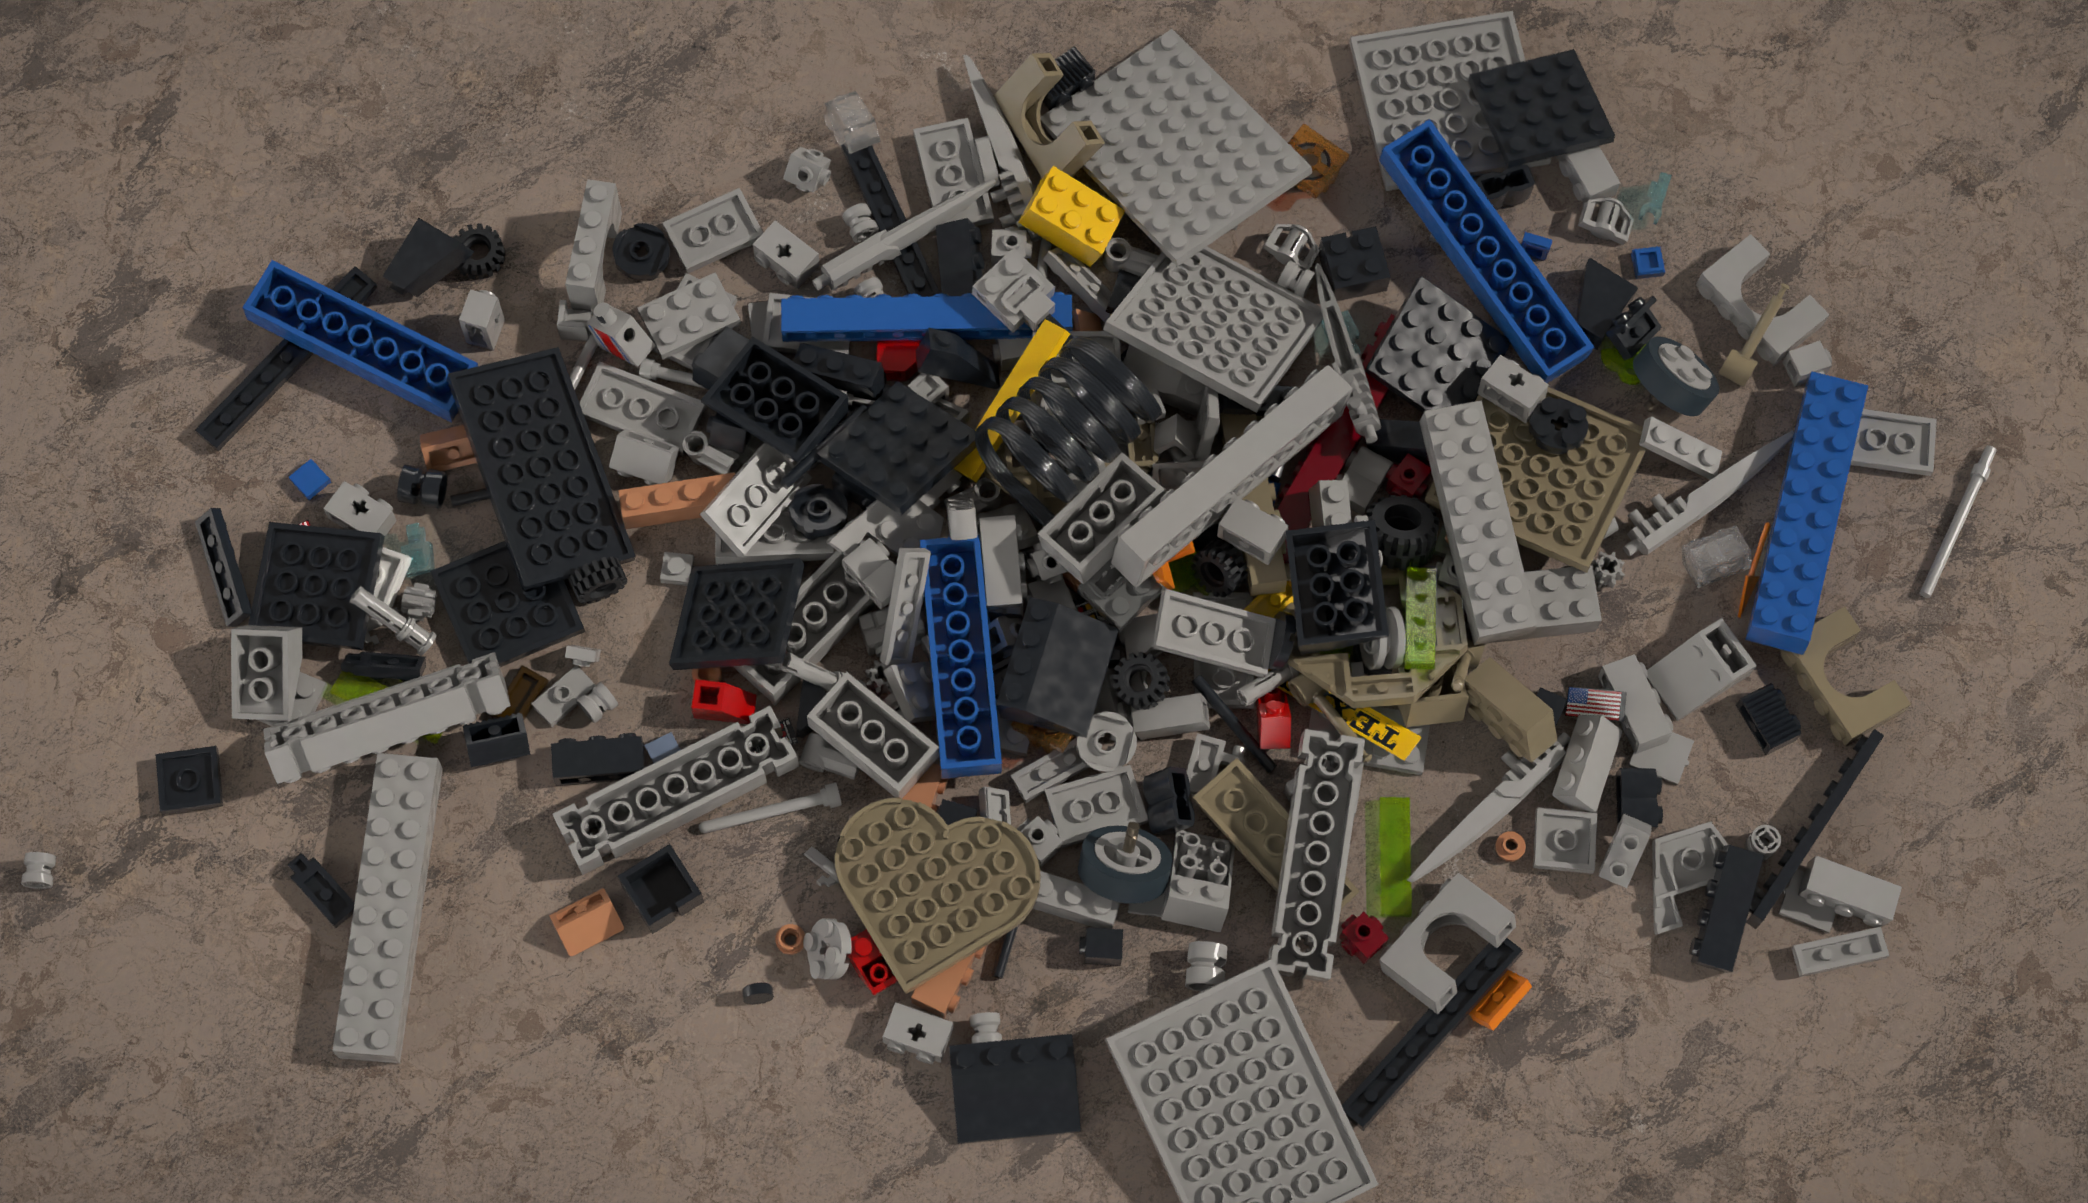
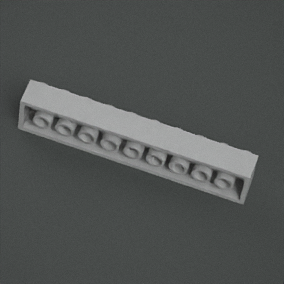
[1111,365,1353,587]
[332,753,443,1064]

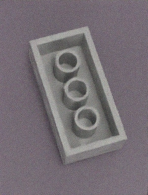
[1038,453,1165,585]
[1488,565,1602,643]
[807,672,939,798]

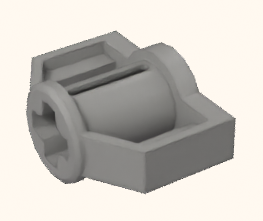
[1578,197,1634,245]
[1262,224,1320,270]

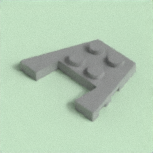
[826,500,944,603]
[1652,821,1765,935]

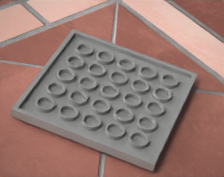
[1349,11,1551,191]
[1103,247,1324,413]

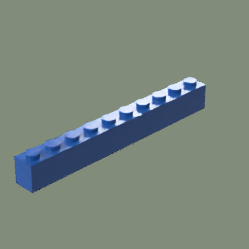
[781,292,1073,342]

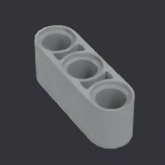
[946,497,978,540]

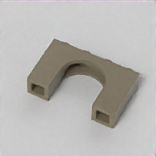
[993,53,1105,179]
[1780,606,1911,746]

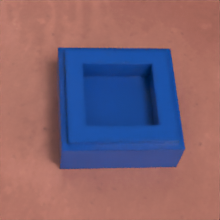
[1521,232,1553,260]
[1631,246,1665,279]
[289,459,331,500]

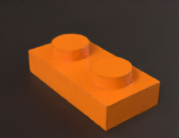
[1469,970,1532,1031]

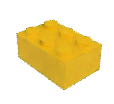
[1018,166,1125,267]

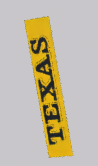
[1268,669,1422,761]

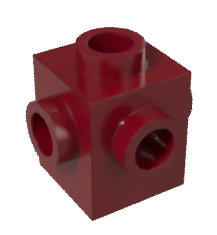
[1385,453,1431,500]
[1339,912,1389,964]

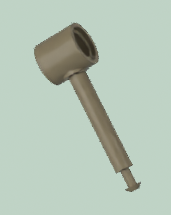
[1719,283,1790,387]
[1451,638,1486,691]
[1288,673,1372,762]

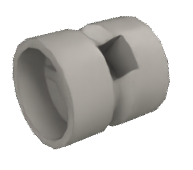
[1185,941,1228,992]

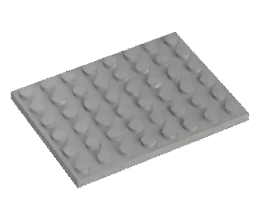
[1040,29,1312,267]
[1104,959,1379,1203]

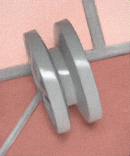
[1359,607,1406,670]

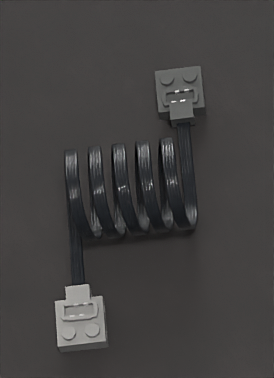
[972,248,1162,633]

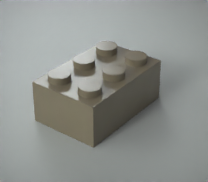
[1464,657,1557,763]

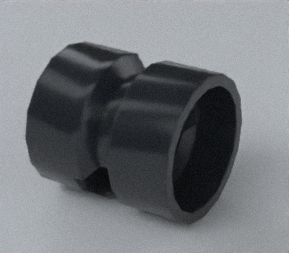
[397,465,448,509]

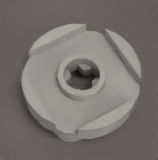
[1076,711,1137,772]
[803,918,852,980]

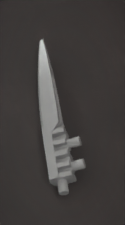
[963,55,1042,241]
[812,180,996,291]
[1315,263,1381,443]
[1623,430,1794,556]
[1407,732,1571,882]

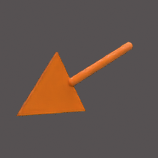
[1738,522,1770,618]

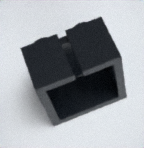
[1318,226,1391,301]
[618,844,704,934]

